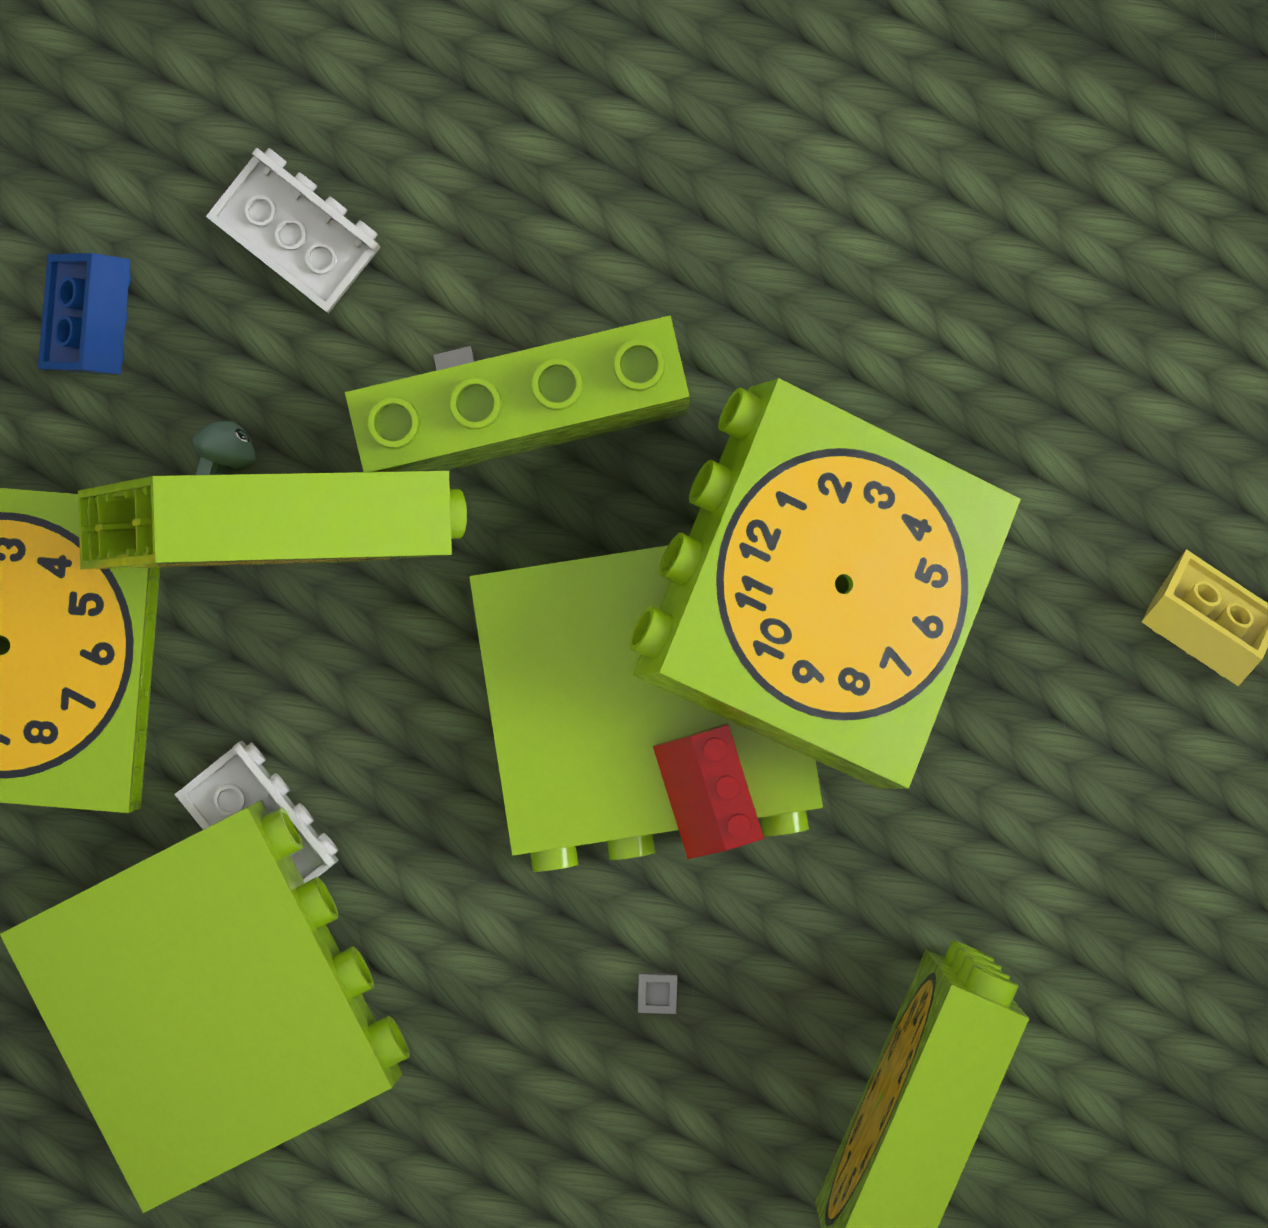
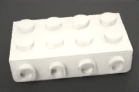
[206,147,381,314]
[175,741,339,883]

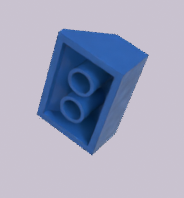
[38,253,131,375]

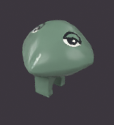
[192,420,256,475]

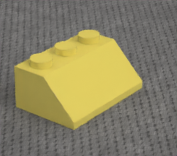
[1141,549,1268,686]

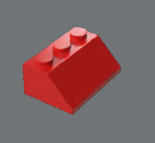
[653,723,764,859]

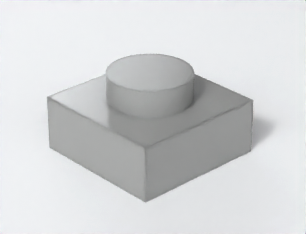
[638,973,677,1014]

